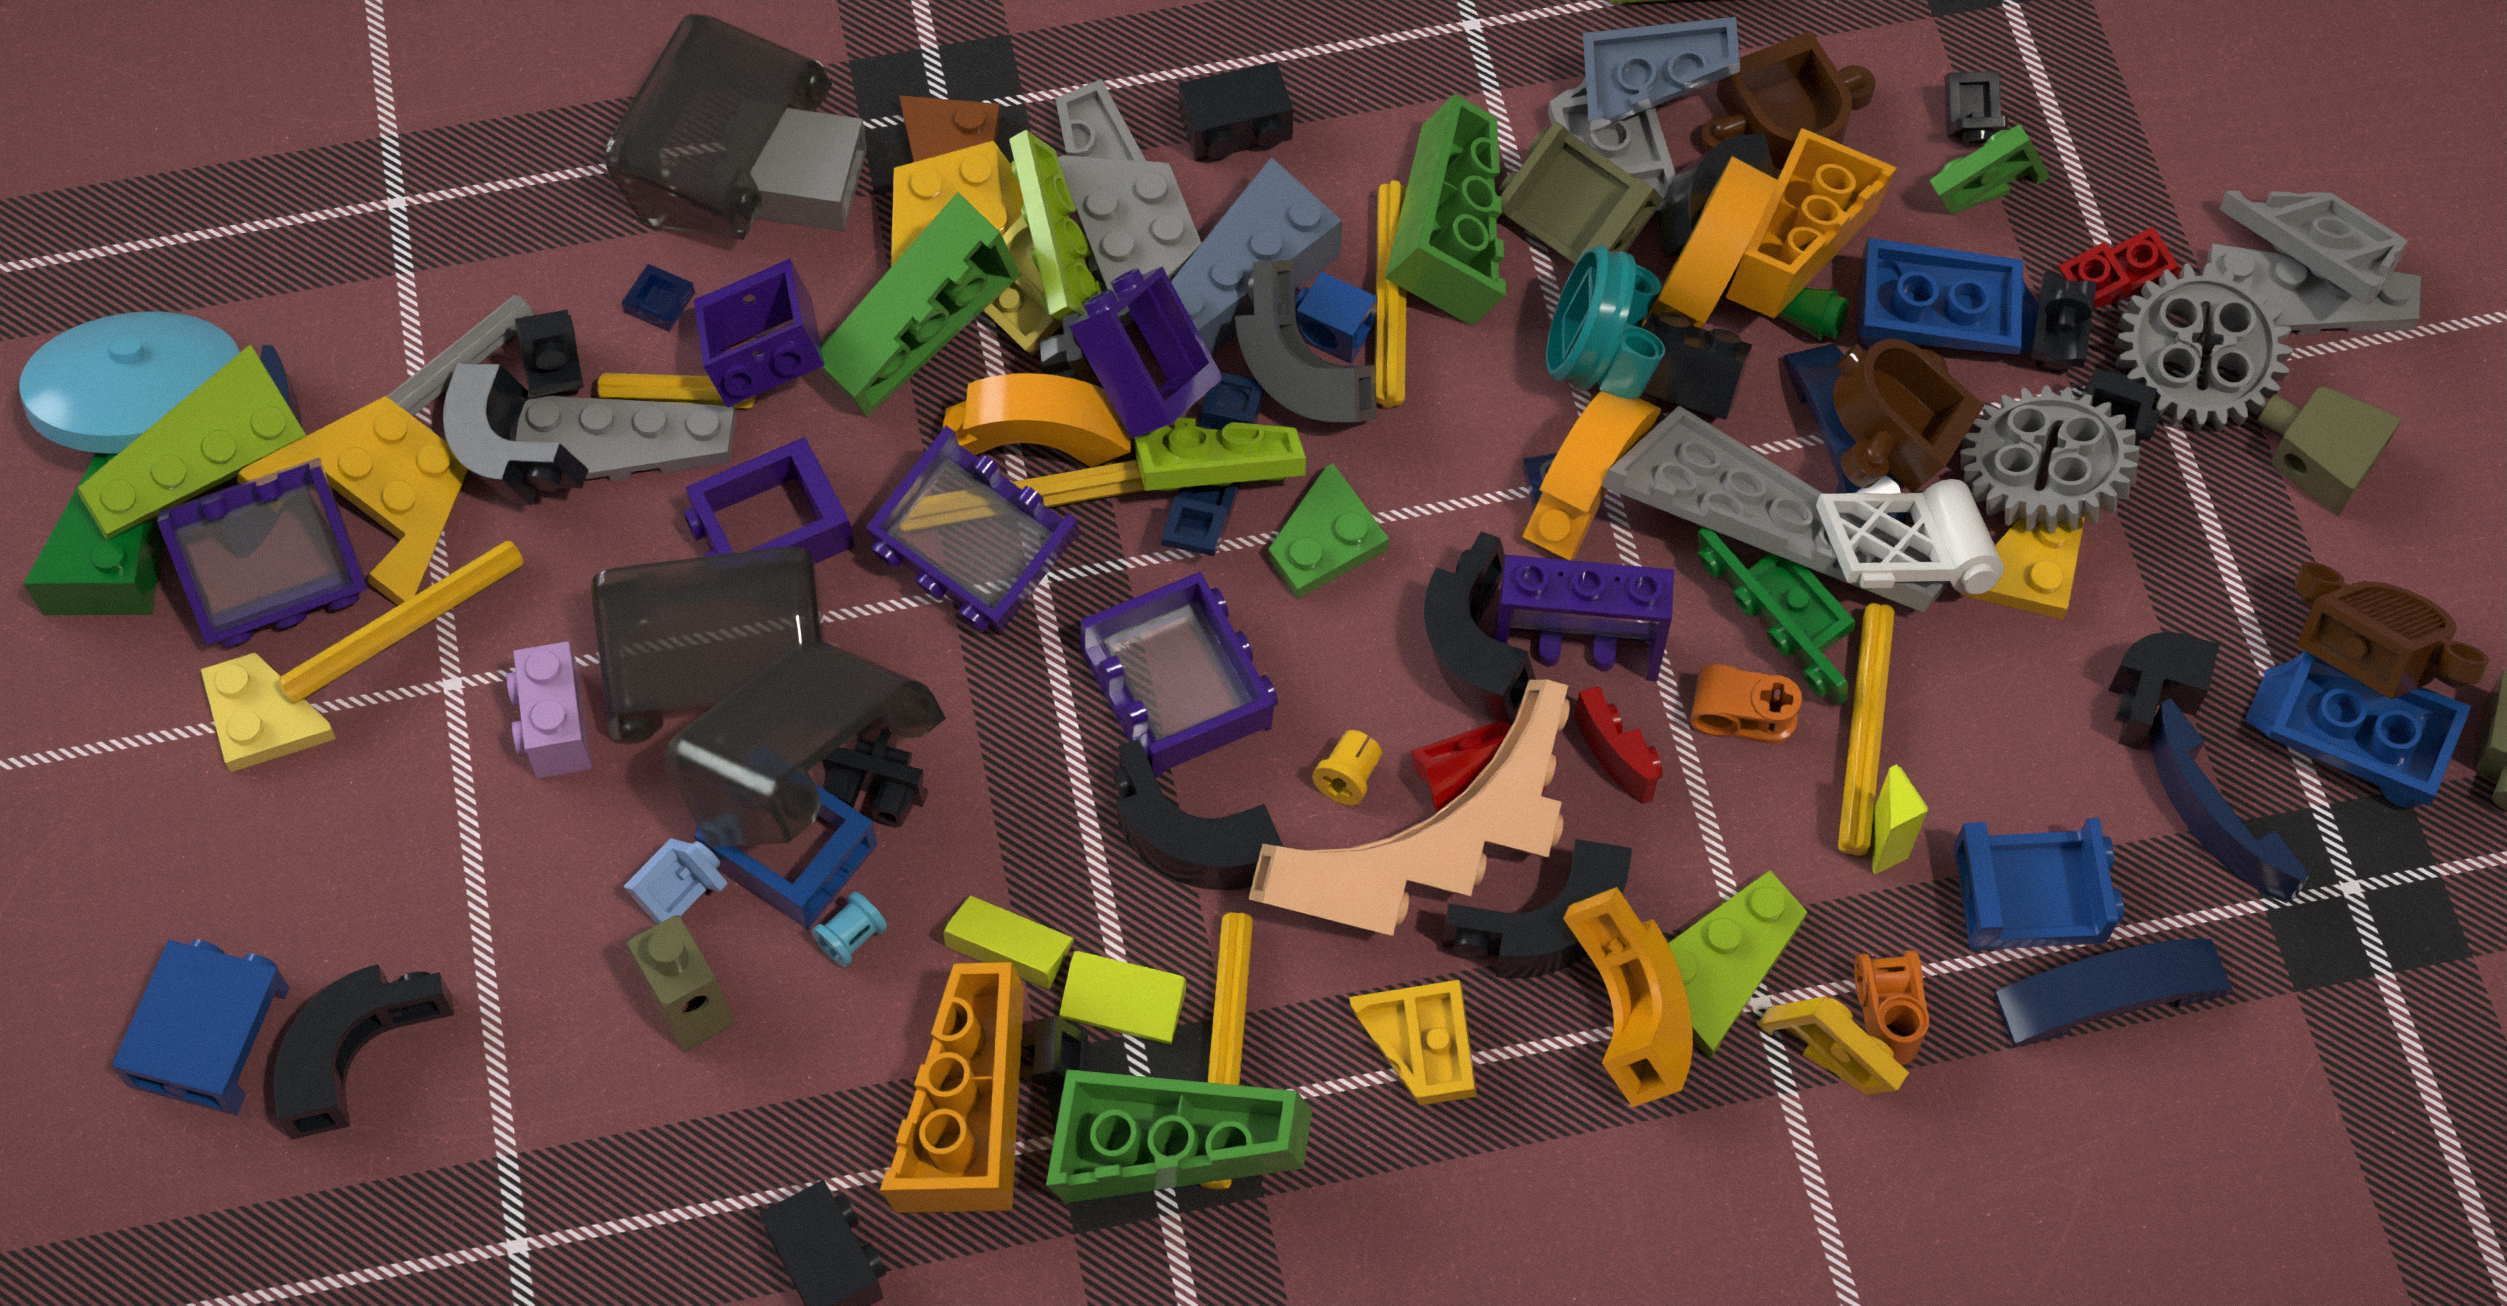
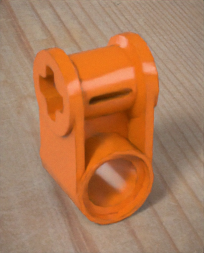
[1690,664,1802,744]
[1854,950,1929,1066]

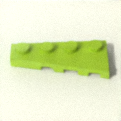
[1009,130,1106,323]

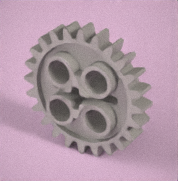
[2114,263,2293,432]
[1960,386,2139,533]

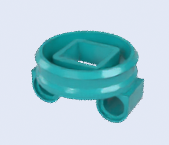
[1546,245,1665,399]

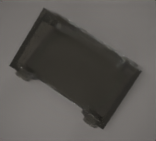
[605,14,833,240]
[591,547,834,742]
[665,640,946,847]

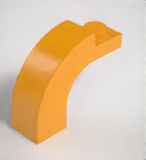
[1642,156,1779,328]
[943,373,1131,468]
[1522,391,1661,560]
[1563,887,1693,1107]

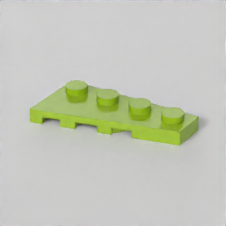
[78,344,306,540]

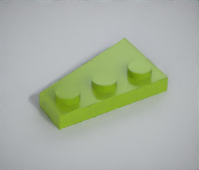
[1131,417,1306,491]
[1668,870,1807,1060]

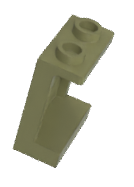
[1497,121,1664,265]

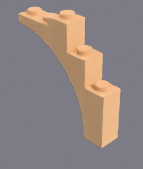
[1248,679,1570,936]

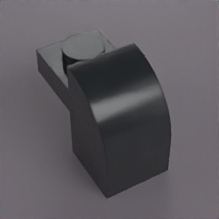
[514,310,584,397]
[2108,632,2220,750]

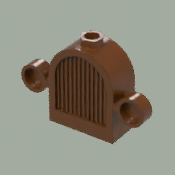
[1700,31,1876,170]
[1833,339,1984,493]
[2293,562,2489,700]

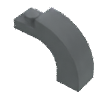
[1235,260,1376,422]

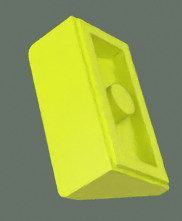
[1871,764,1928,874]
[943,895,1074,990]
[1059,951,1186,1045]

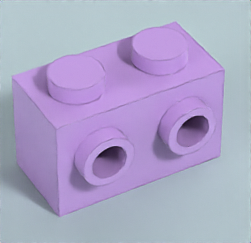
[506,641,592,779]

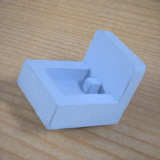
[623,838,728,924]

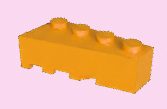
[1726,128,1897,319]
[880,962,1024,1213]

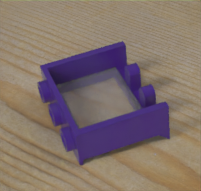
[866,426,1080,635]
[157,457,368,647]
[1495,555,1674,681]
[1080,571,1278,779]

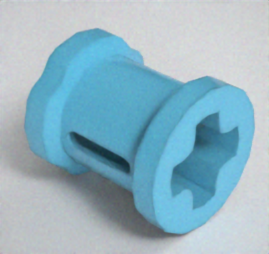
[811,891,888,968]

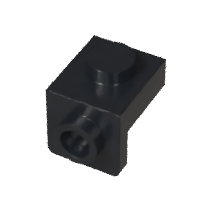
[1944,71,2008,144]
[2080,368,2160,446]

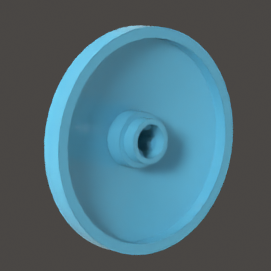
[19,312,240,454]

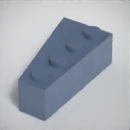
[1171,157,1342,355]

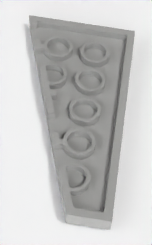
[1601,406,1949,613]

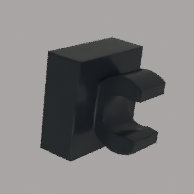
[1019,1016,1088,1092]

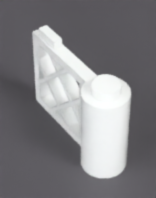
[1816,479,2004,594]

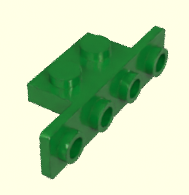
[1697,527,1855,706]

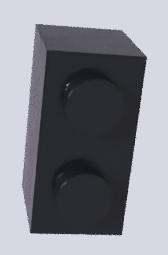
[1178,61,1293,162]
[1643,313,1752,420]
[759,1179,886,1306]

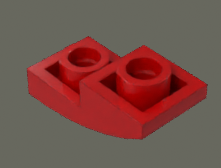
[2059,227,2180,308]
[1574,686,1663,804]

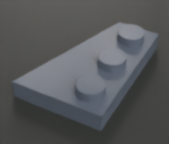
[1583,17,1740,132]

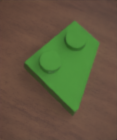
[1930,124,2051,215]
[1268,463,1389,599]

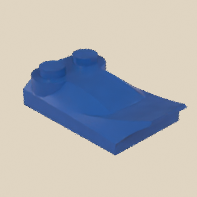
[1856,238,2038,354]
[2245,651,2472,808]

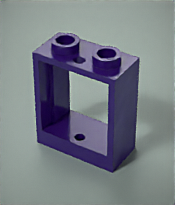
[694,259,825,407]
[1069,266,1223,438]
[683,437,854,598]

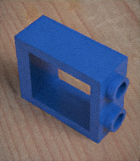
[694,751,878,930]

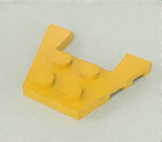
[891,141,1024,267]
[237,396,469,606]

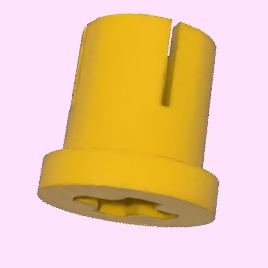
[1312,730,1382,806]

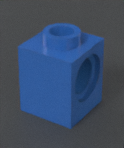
[1295,272,1377,364]

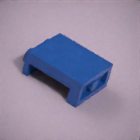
[1953,818,2124,951]
[112,939,289,1116]

